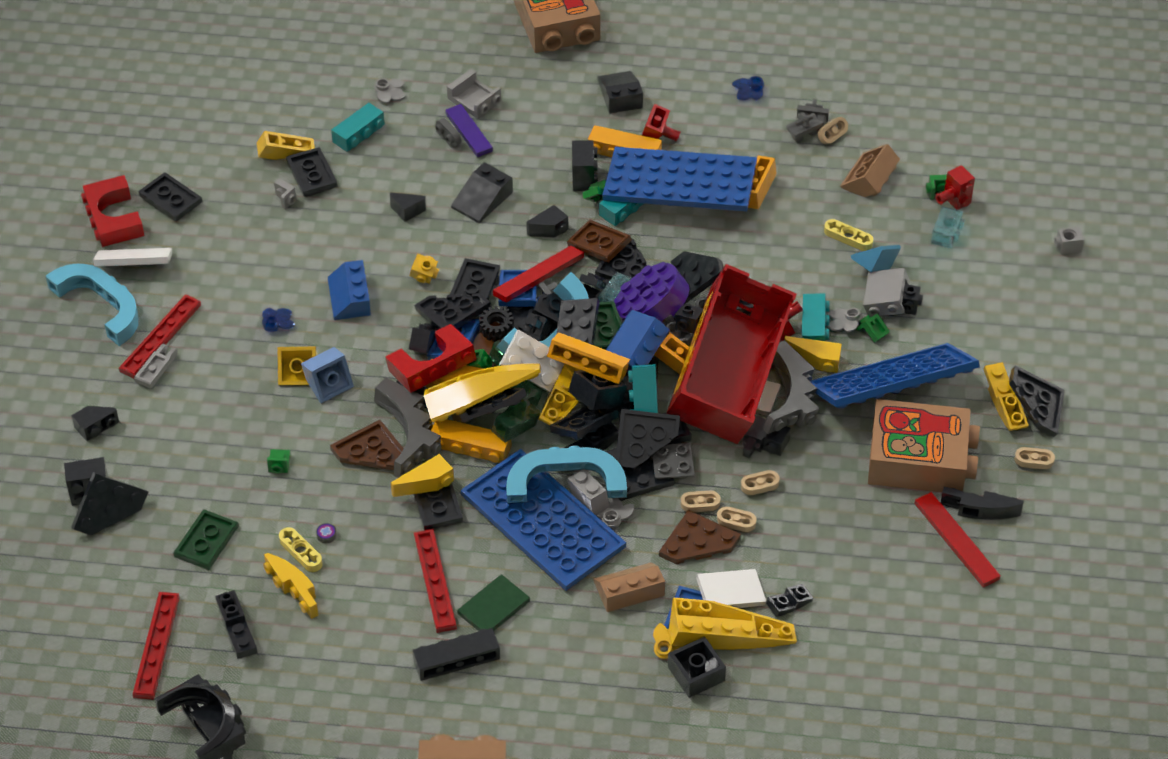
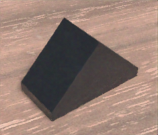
[389,192,427,222]

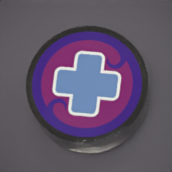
[316,523,337,544]

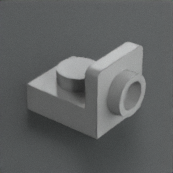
[274,178,297,210]

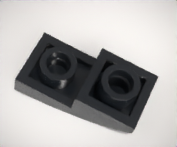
[766,584,814,617]

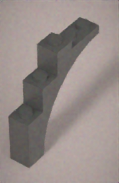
[763,340,819,434]
[374,378,442,478]

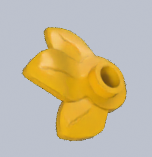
[653,623,681,659]

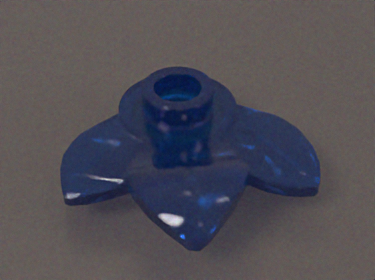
[732,76,764,100]
[262,308,296,332]

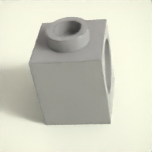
[1054,226,1084,255]

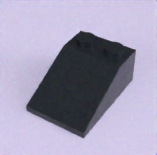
[597,71,643,114]
[451,162,513,223]

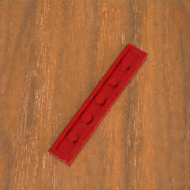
[493,245,584,302]
[119,294,201,379]
[914,492,1001,588]
[414,529,457,633]
[133,592,180,700]

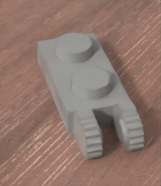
[134,344,178,388]

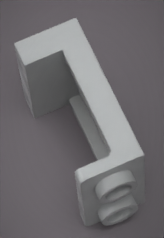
[447,69,502,119]
[863,268,910,317]

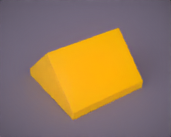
[277,346,317,385]

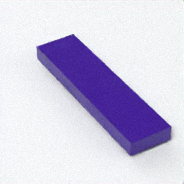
[445,104,493,157]

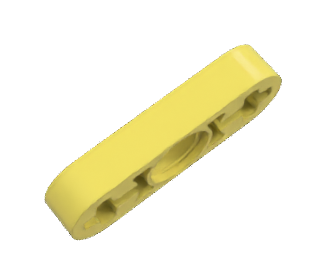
[824,219,873,251]
[279,527,322,572]

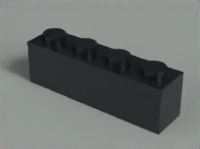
[412,628,500,681]

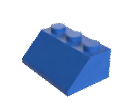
[327,260,371,320]
[606,310,670,374]

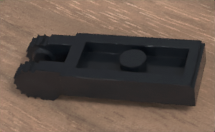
[579,272,611,291]

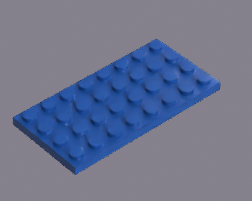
[603,147,757,212]
[810,343,980,408]
[461,449,626,591]

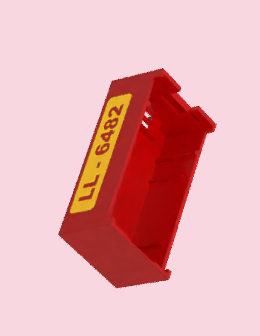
[666,264,797,444]

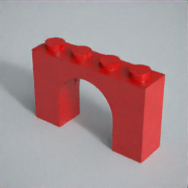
[81,175,145,247]
[385,324,477,393]

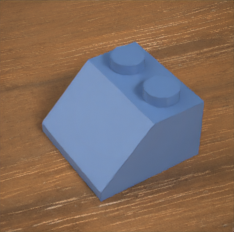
[301,347,354,403]

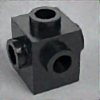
[902,284,923,315]
[674,303,703,334]

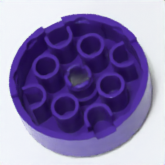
[614,262,689,324]

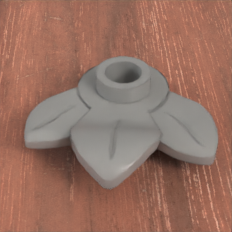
[374,78,405,103]
[827,308,862,332]
[596,498,634,528]

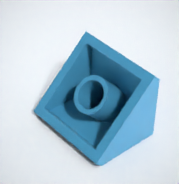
[850,245,901,272]

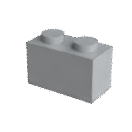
[568,469,610,515]

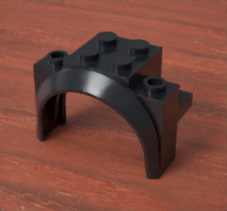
[154,674,246,759]

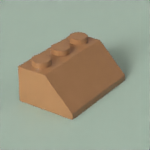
[840,143,900,197]
[593,562,665,612]

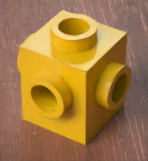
[409,253,439,284]

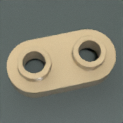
[818,117,848,144]
[1014,447,1055,469]
[741,470,780,495]
[681,491,720,512]
[717,507,756,532]

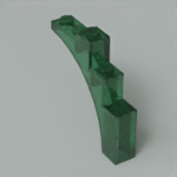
[489,340,542,443]

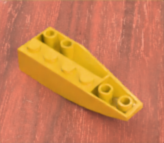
[424,363,541,422]
[538,364,580,425]
[669,598,797,650]

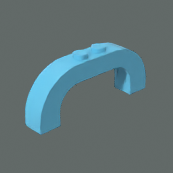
[45,264,139,346]
[497,272,589,354]
[506,446,627,503]

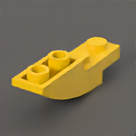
[983,362,1029,431]
[263,553,318,619]

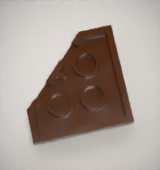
[330,420,404,470]
[659,510,741,564]

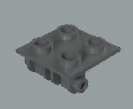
[652,443,695,479]

